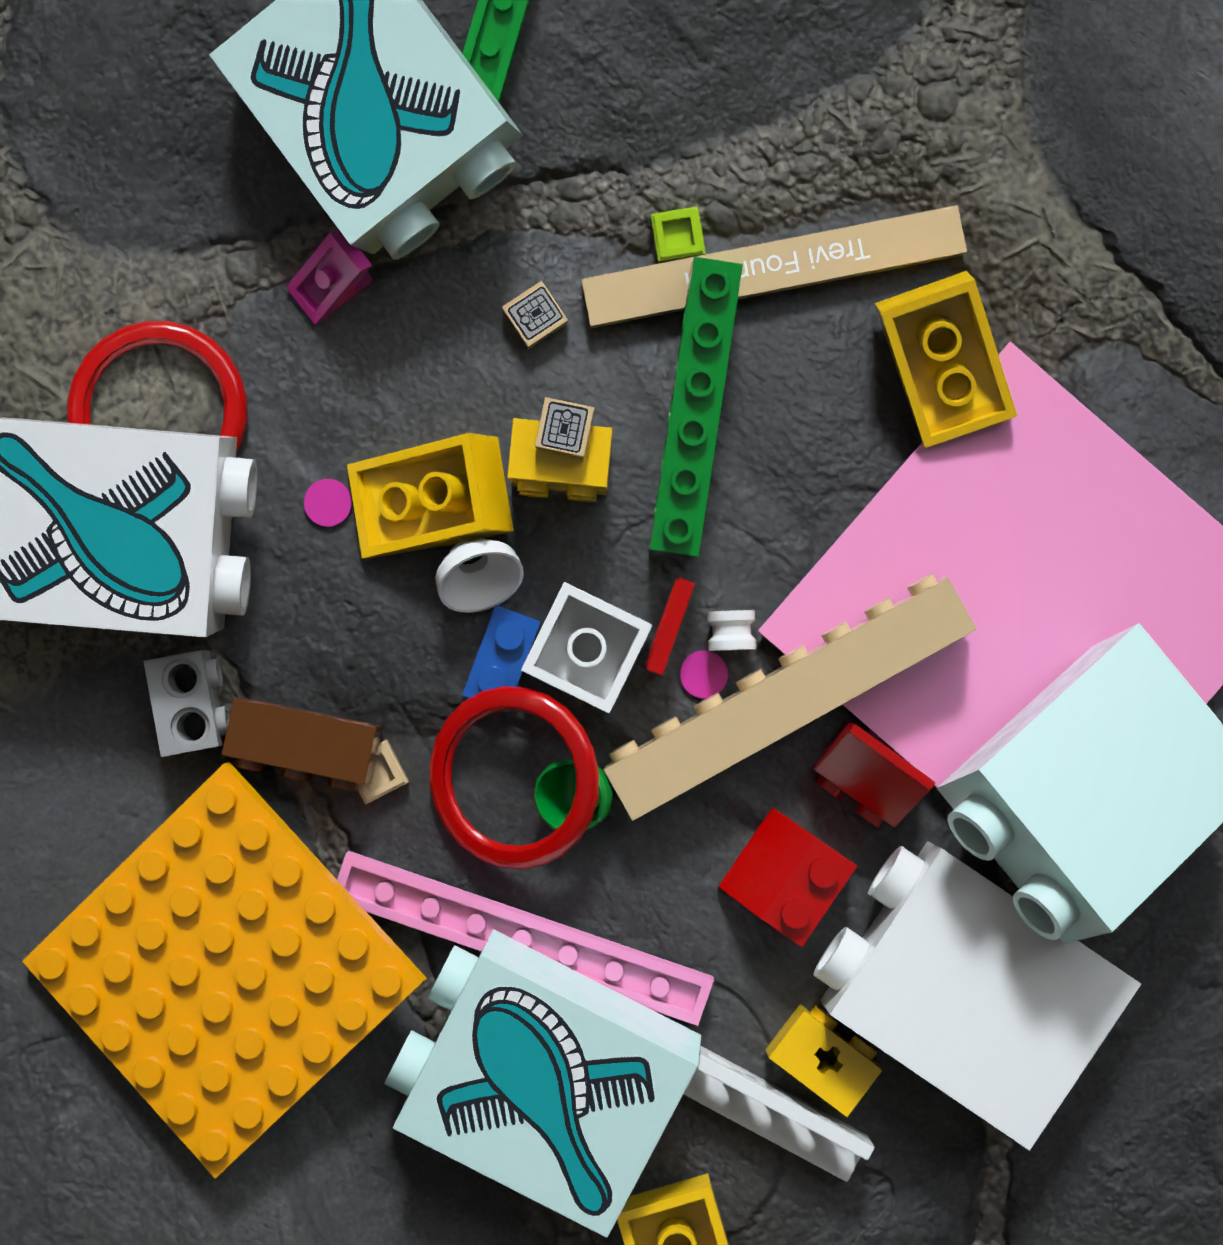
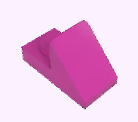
[286,229,372,325]

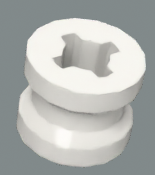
[707,610,756,651]

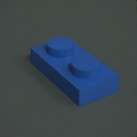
[462,605,541,712]

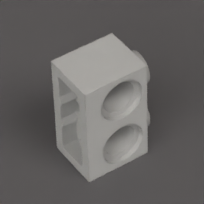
[143,650,230,757]

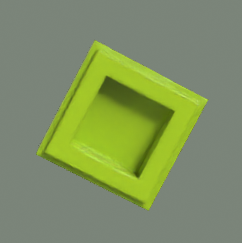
[650,206,706,264]

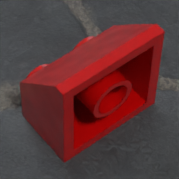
[811,722,936,828]
[718,807,857,947]

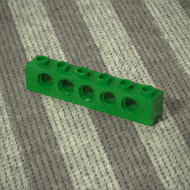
[649,256,743,557]

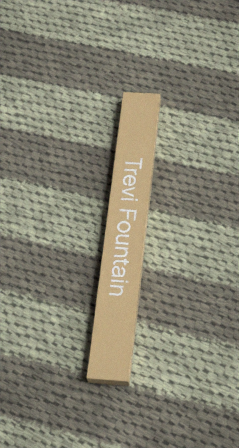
[581,205,967,328]

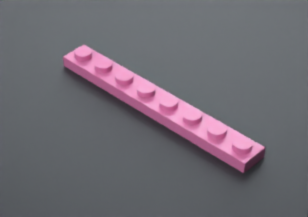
[337,851,714,1026]

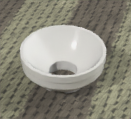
[435,538,524,613]

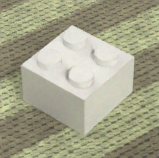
[521,582,652,713]

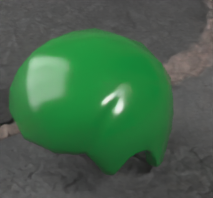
[533,759,613,830]

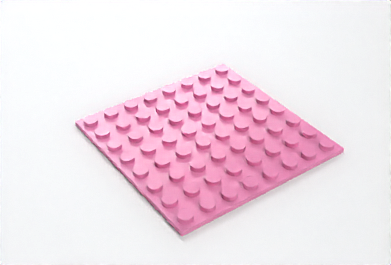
[758,342,1223,787]

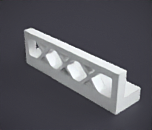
[684,1046,875,1182]

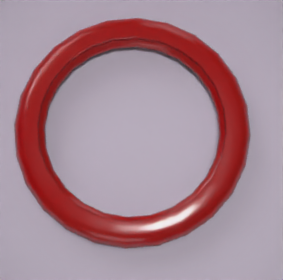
[67,321,247,453]
[429,686,599,870]

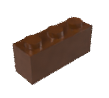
[222,697,383,791]

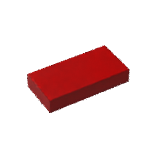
[644,578,695,675]

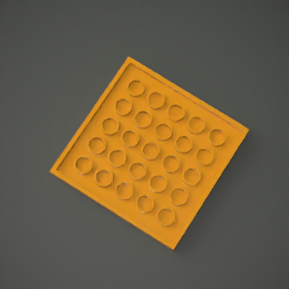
[22,762,427,1179]

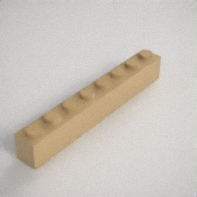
[604,573,977,821]

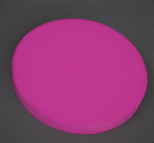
[304,479,352,527]
[680,650,728,698]

